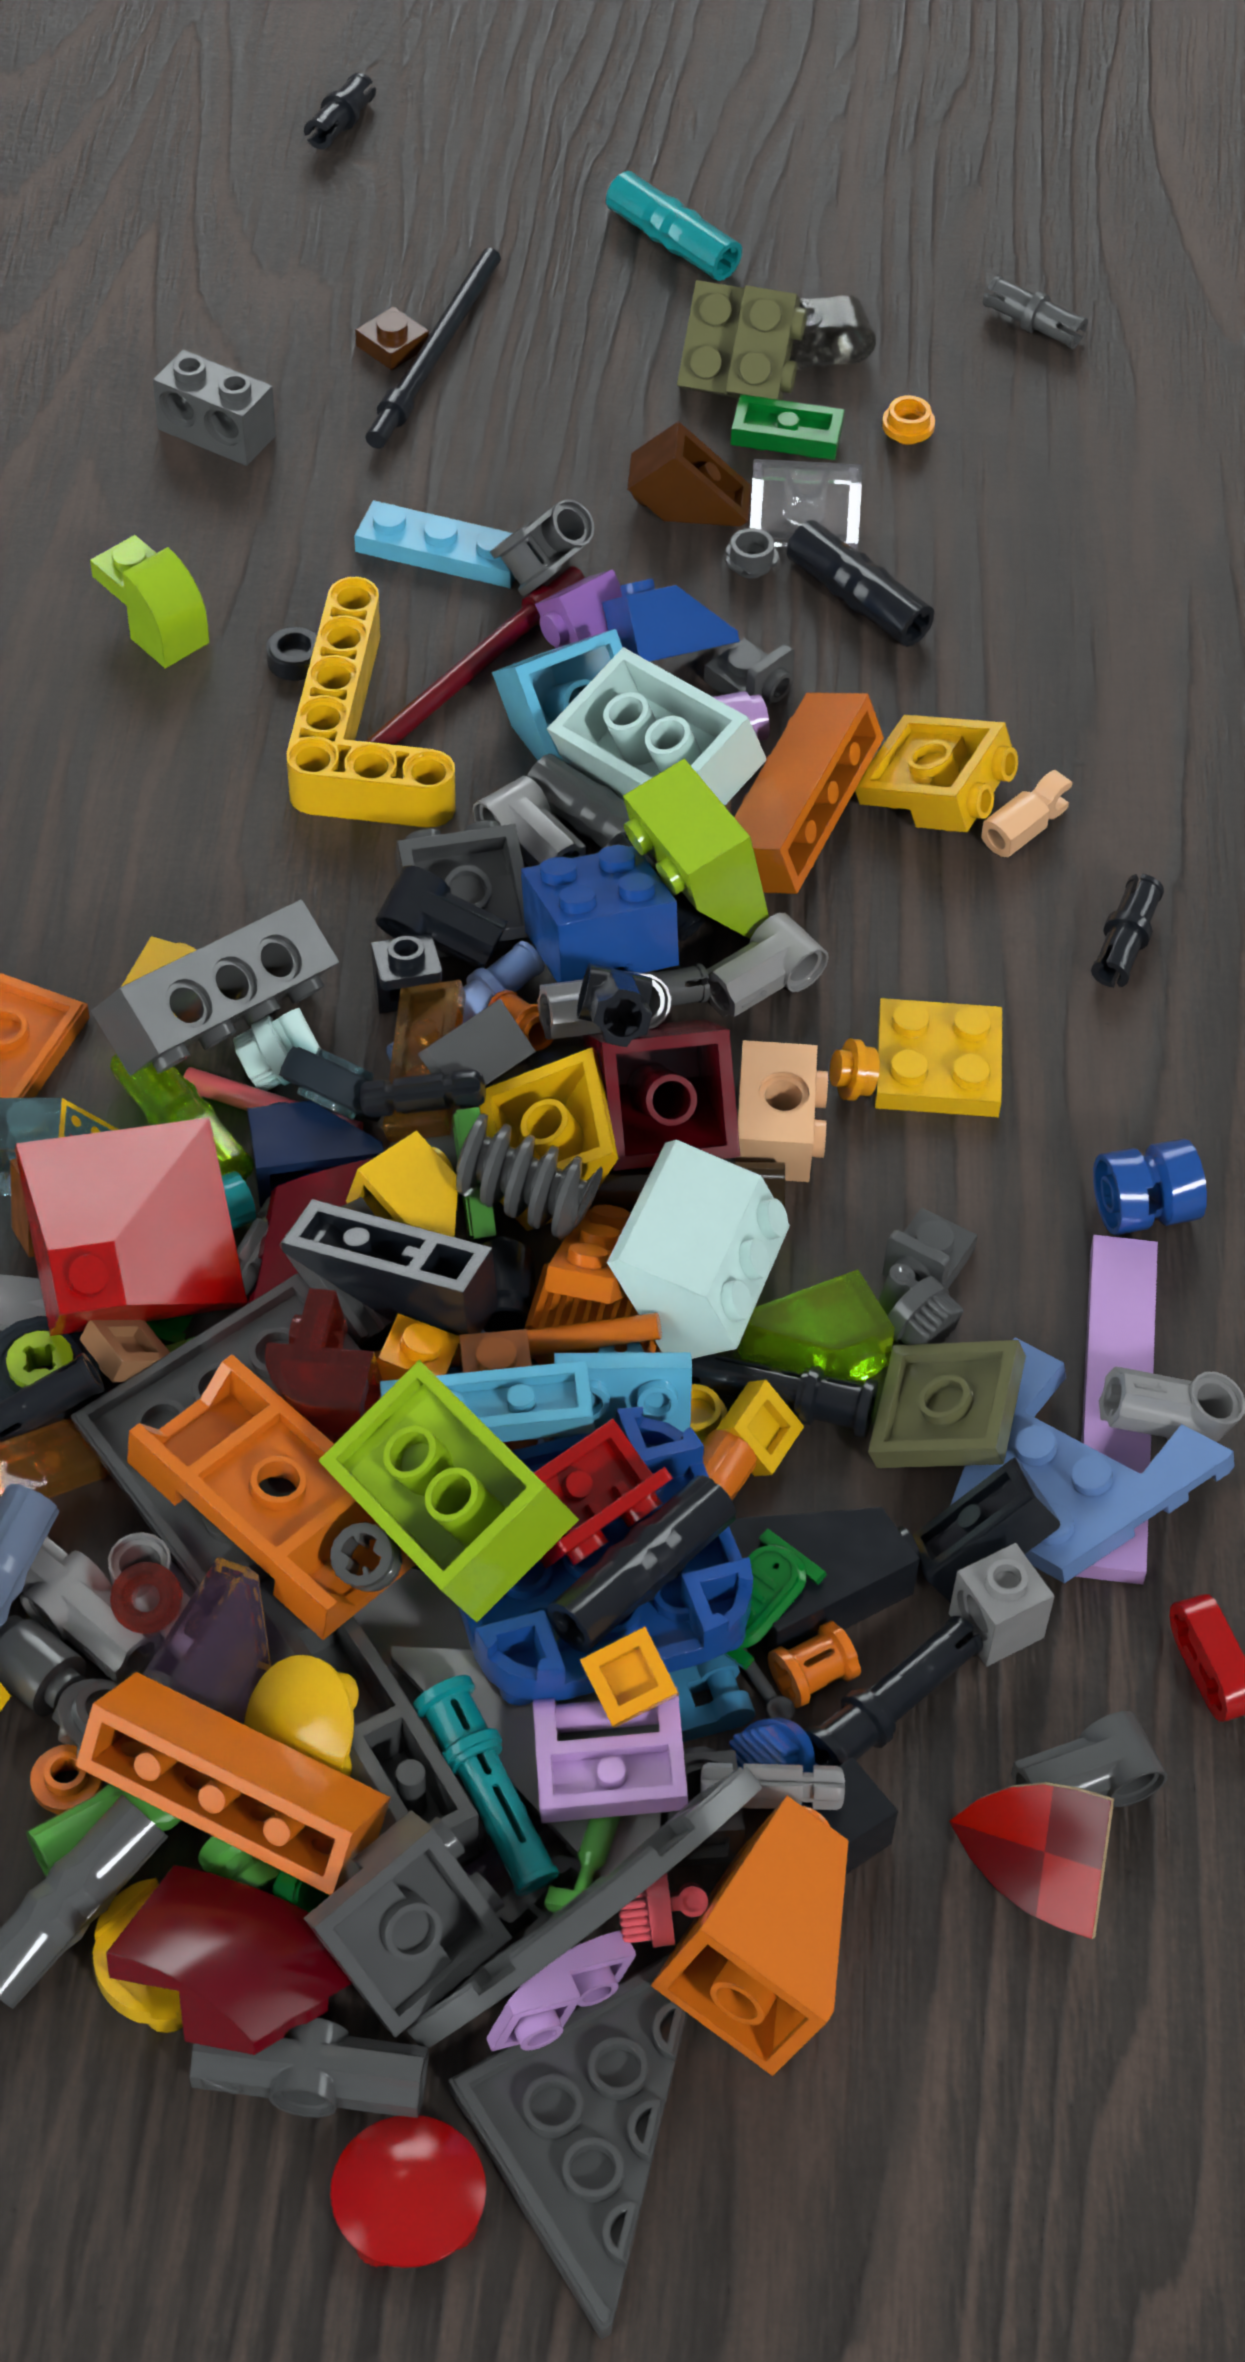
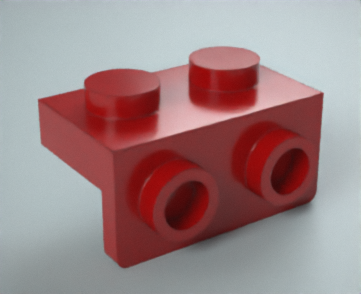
[534,1419,673,1569]

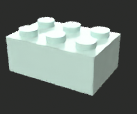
[547,647,767,806]

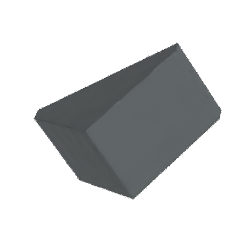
[418,999,536,1107]

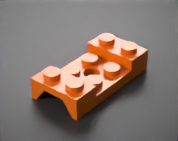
[127,1354,416,1640]

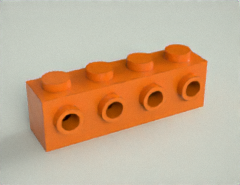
[734,693,884,894]
[75,1672,391,1895]

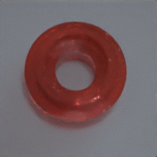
[110,1562,183,1634]

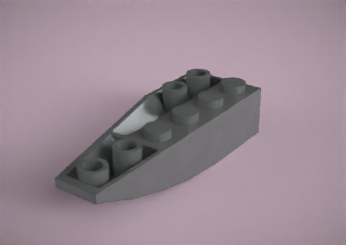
[231,1575,479,1864]

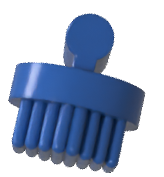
[729,1717,818,1772]

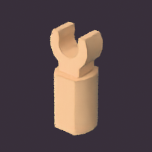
[981,770,1073,857]

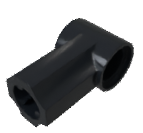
[375,865,508,969]
[576,963,653,1047]

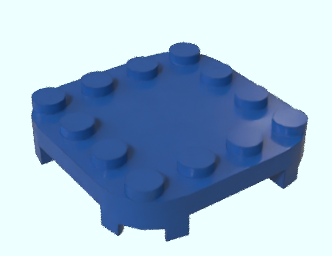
[457,1407,753,1706]

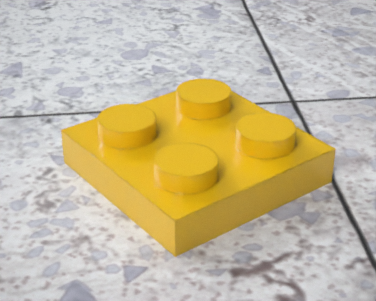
[875,998,1002,1118]

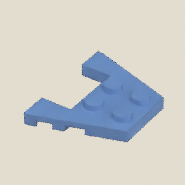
[950,1337,1235,1583]

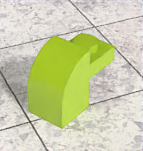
[90,535,209,669]

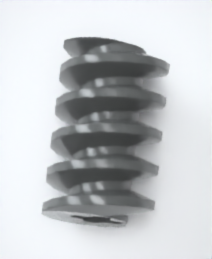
[456,1113,603,1240]

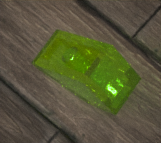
[737,1269,895,1381]

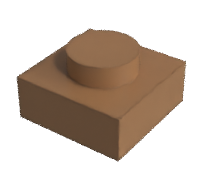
[79,1320,170,1383]

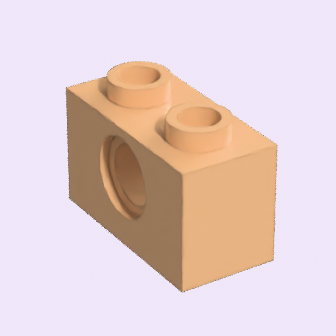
[735,1040,828,1182]

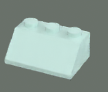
[607,1140,790,1359]

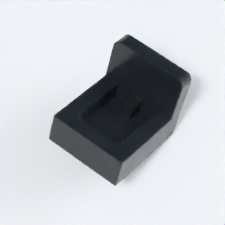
[371,933,442,1014]

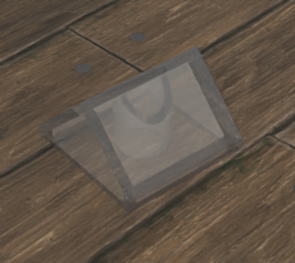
[749,459,863,550]

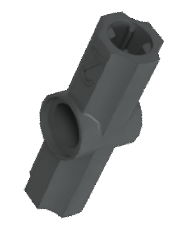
[190,2018,429,2118]

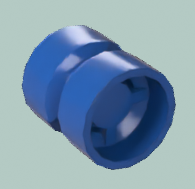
[1093,1138,1207,1235]

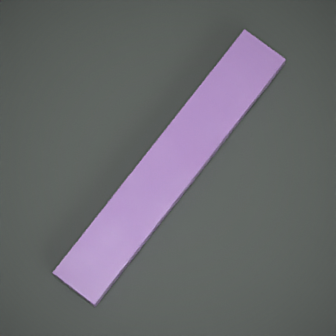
[1075,1235,1158,1585]

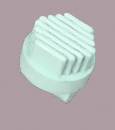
[233,1008,324,1091]

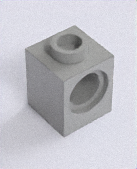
[949,1543,1055,1667]

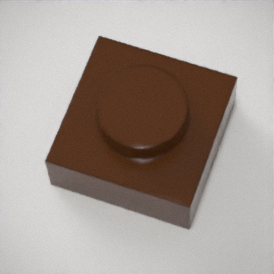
[355,306,429,370]

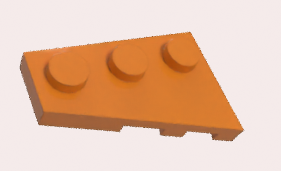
[544,1205,630,1304]

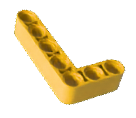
[287,577,456,828]

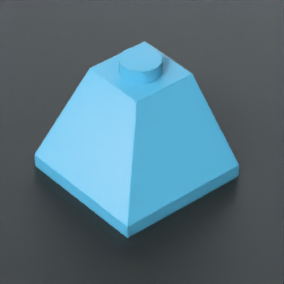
[492,629,623,761]

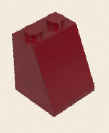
[583,1019,741,1171]

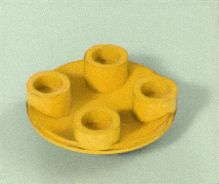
[244,1655,359,1777]

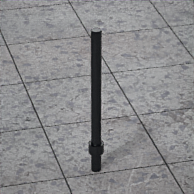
[365,248,501,449]

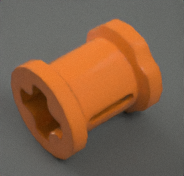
[768,1620,861,1708]

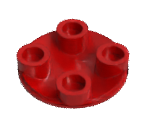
[331,2115,486,2268]

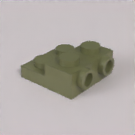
[677,280,807,400]

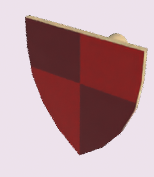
[949,1782,1114,1939]

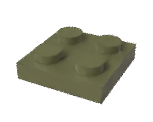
[868,1340,1026,1468]

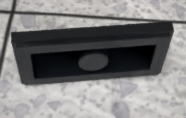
[912,1457,1061,1603]

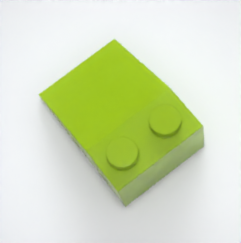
[623,758,769,939]
[318,1360,579,1623]

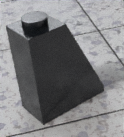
[729,1507,921,1657]

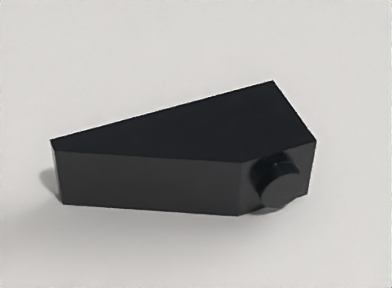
[281,1199,499,1347]

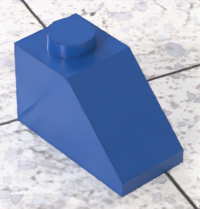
[602,579,740,662]

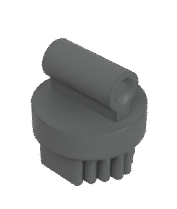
[876,1264,964,1345]

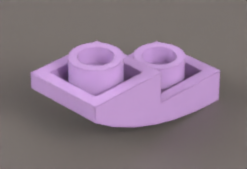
[486,1930,636,2051]

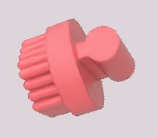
[619,1873,708,1948]

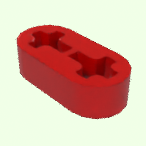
[1169,1594,1245,1722]

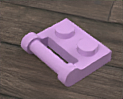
[533,1686,688,1823]

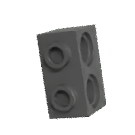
[153,350,276,466]

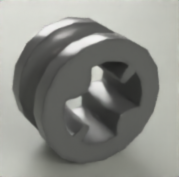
[330,1522,402,1592]

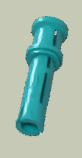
[412,1675,560,1896]

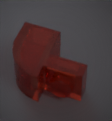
[265,1288,383,1444]

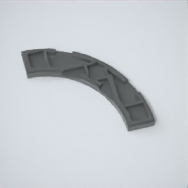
[407,1767,763,2048]

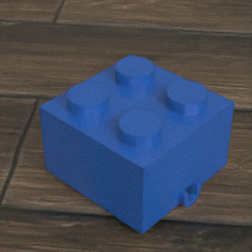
[521,845,679,983]

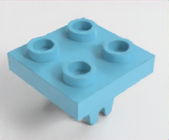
[554,1342,692,1440]

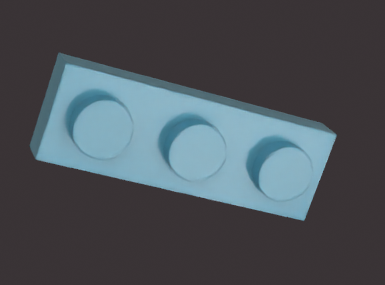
[354,500,515,588]
[380,1360,594,1442]

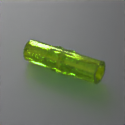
[110,1054,254,1182]

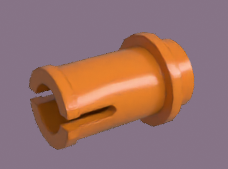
[488,990,554,1051]

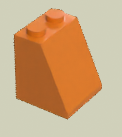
[650,1796,849,2076]

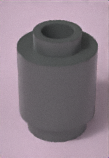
[0,1615,86,1716]

